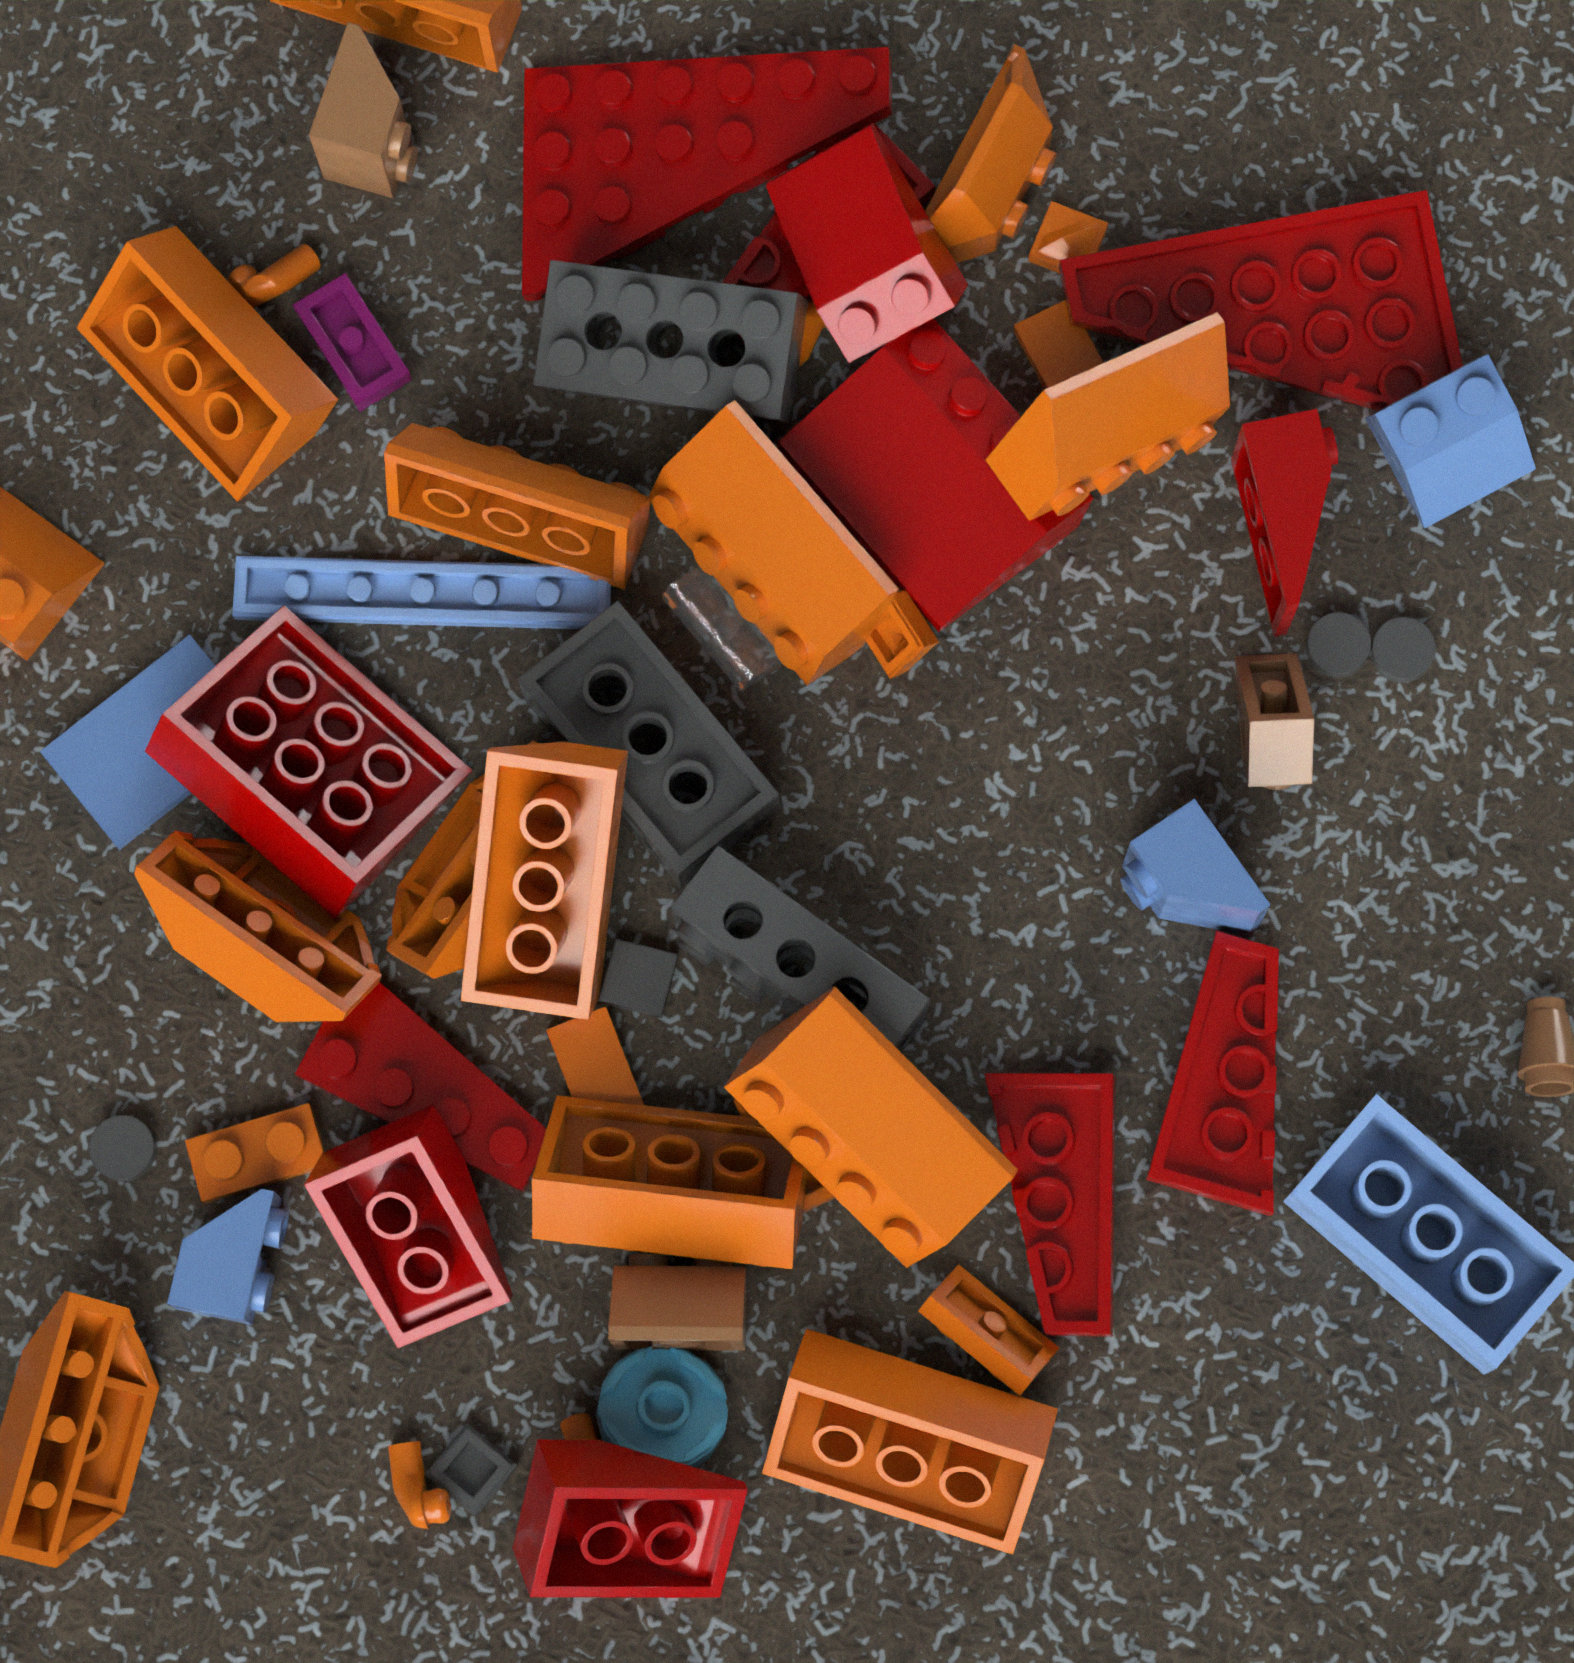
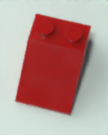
[765,123,968,363]
[1231,409,1338,637]
[304,1104,513,1348]
[512,1439,748,1598]

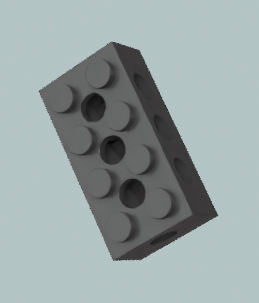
[533,260,808,424]
[517,601,780,889]
[671,846,929,1053]

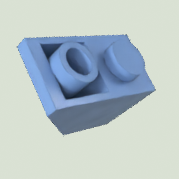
[167,1189,289,1325]

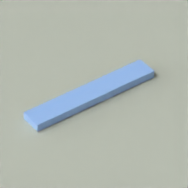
[232,556,611,629]

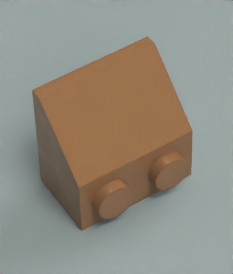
[309,22,418,198]
[608,1254,747,1351]

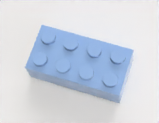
[1283,1094,1574,1375]

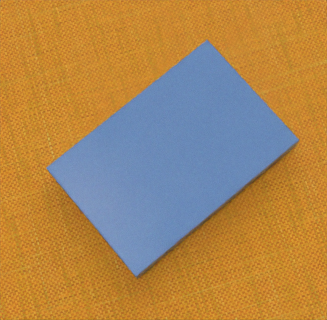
[40,634,215,850]

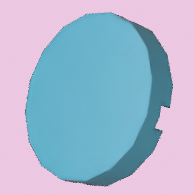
[596,1346,728,1468]

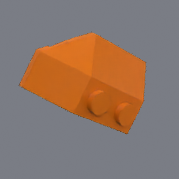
[925,44,1057,263]
[386,740,540,979]
[134,830,382,1022]
[0,1291,160,1568]

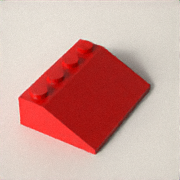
[776,318,1094,632]
[144,605,473,919]

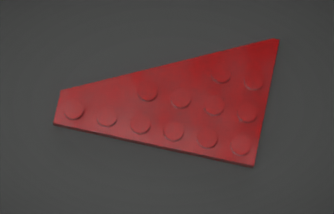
[522,47,892,301]
[1058,190,1463,411]

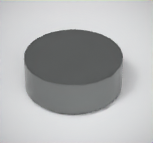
[1306,612,1371,678]
[1370,617,1436,683]
[89,1115,157,1182]

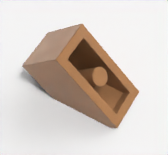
[1235,653,1314,790]

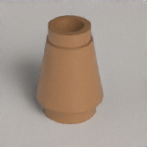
[1517,997,1574,1097]

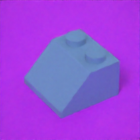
[1365,354,1536,529]
[1120,799,1270,935]

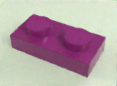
[293,273,412,412]

